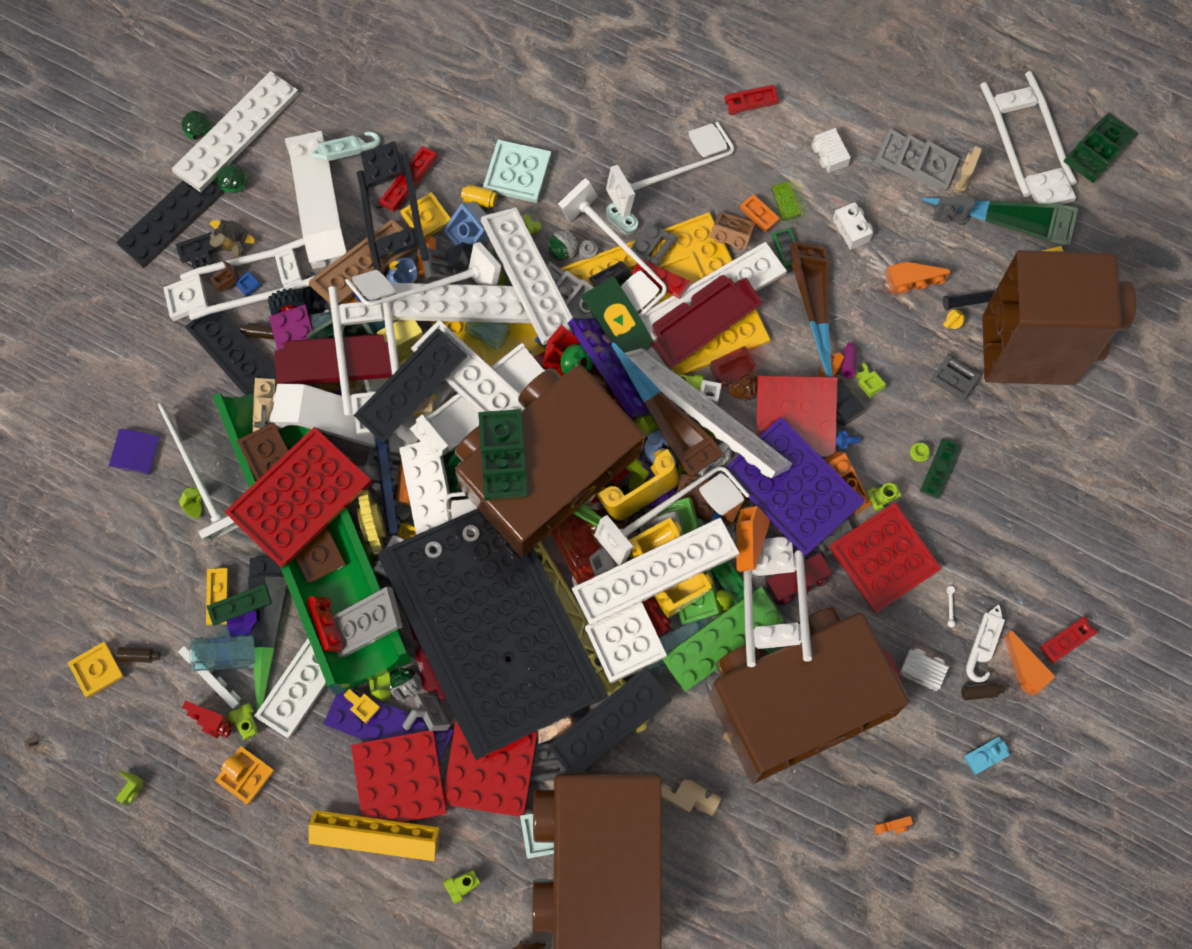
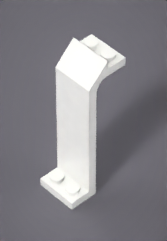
[285,131,347,269]
[410,343,545,460]
[270,384,410,454]

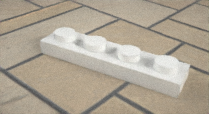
[178,646,243,710]

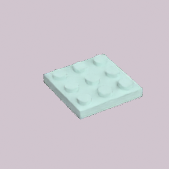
[483,140,551,203]

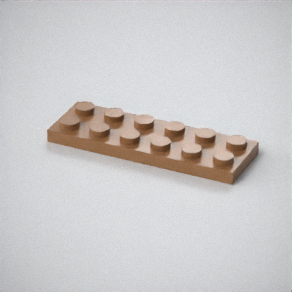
[309,219,417,305]

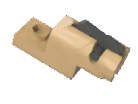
[253,378,275,432]
[661,779,722,816]

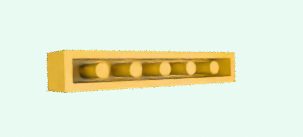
[309,810,439,861]

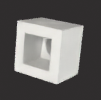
[700,380,722,405]

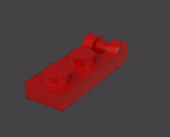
[724,85,779,115]
[307,596,344,652]
[1040,616,1098,664]

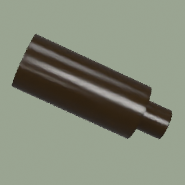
[240,323,275,340]
[117,647,160,663]
[961,682,1005,701]

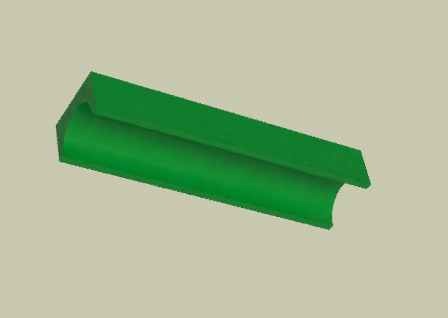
[213,380,412,695]

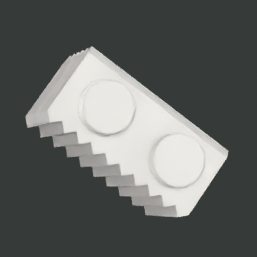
[812,128,850,173]
[899,648,949,691]

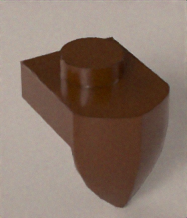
[209,261,239,293]

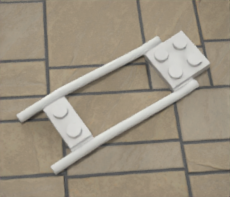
[980,71,1077,205]
[163,238,316,321]
[328,286,399,435]
[743,537,812,667]

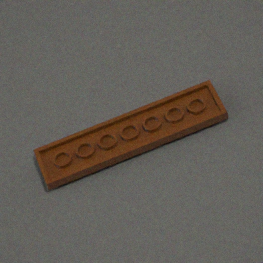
[237,422,346,584]

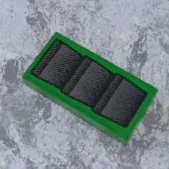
[772,228,795,268]

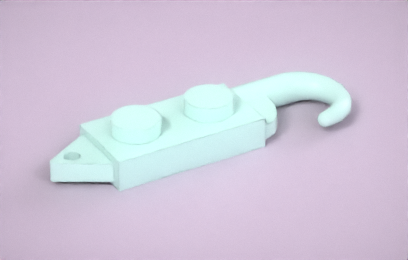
[312,131,381,161]

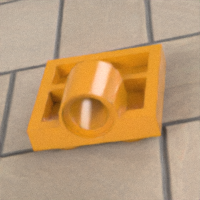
[215,746,275,805]

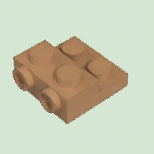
[710,211,755,250]

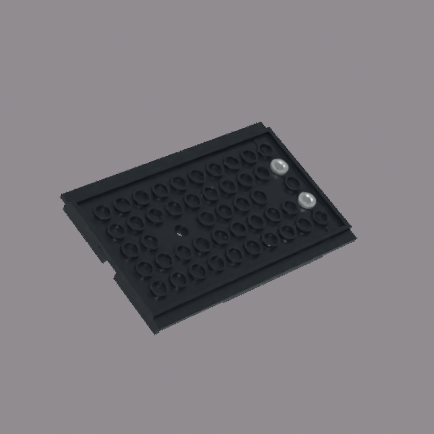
[377,508,608,761]

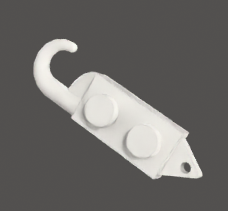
[966,605,1005,682]

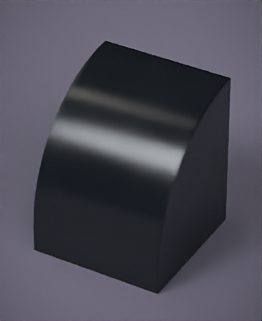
[447,242,473,271]

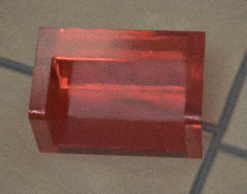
[710,346,756,388]

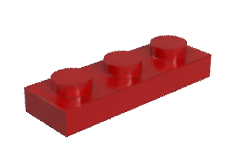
[631,259,690,299]

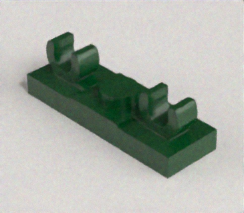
[920,438,961,499]
[207,584,272,626]

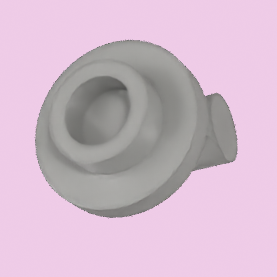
[578,240,598,260]

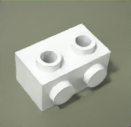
[833,202,873,250]

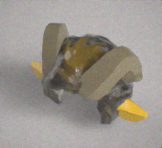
[210,220,255,257]

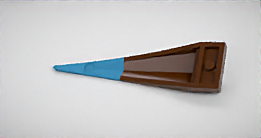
[790,241,833,377]
[612,342,723,478]

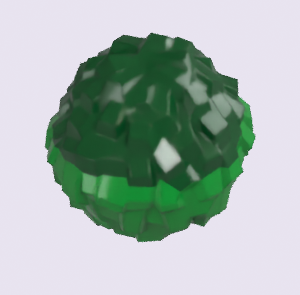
[181,110,211,140]
[218,164,248,193]

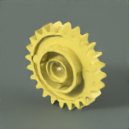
[357,490,386,555]

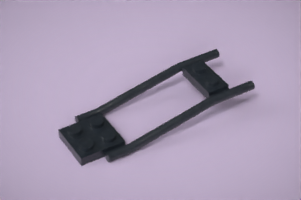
[357,141,429,274]

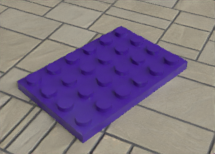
[723,417,865,557]

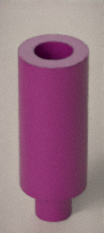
[841,342,857,378]

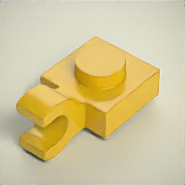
[344,689,380,724]

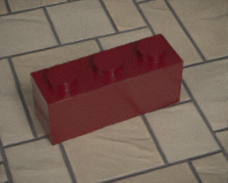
[765,553,832,605]

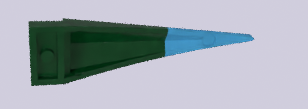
[922,198,1078,246]

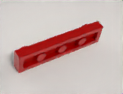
[379,146,438,212]

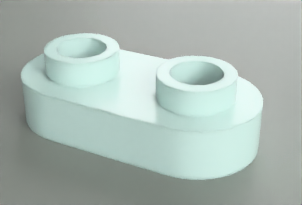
[606,203,638,235]

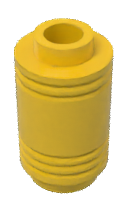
[461,184,497,208]

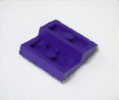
[109,429,159,475]

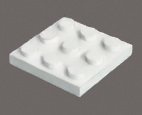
[585,602,667,684]

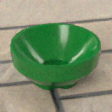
[561,344,593,375]

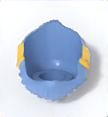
[387,257,418,283]

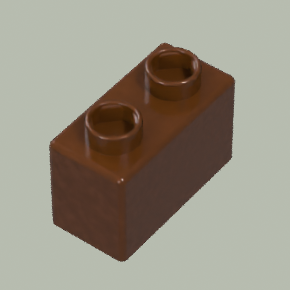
[982,250,1136,385]
[455,365,646,557]
[709,607,910,784]
[532,771,662,949]

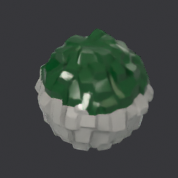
[549,231,579,260]
[389,668,423,702]

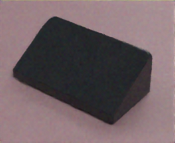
[589,261,632,287]
[302,275,325,315]

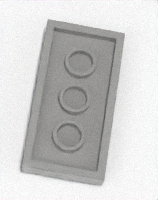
[333,587,403,657]

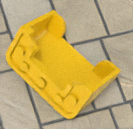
[596,448,679,521]
[628,517,713,618]

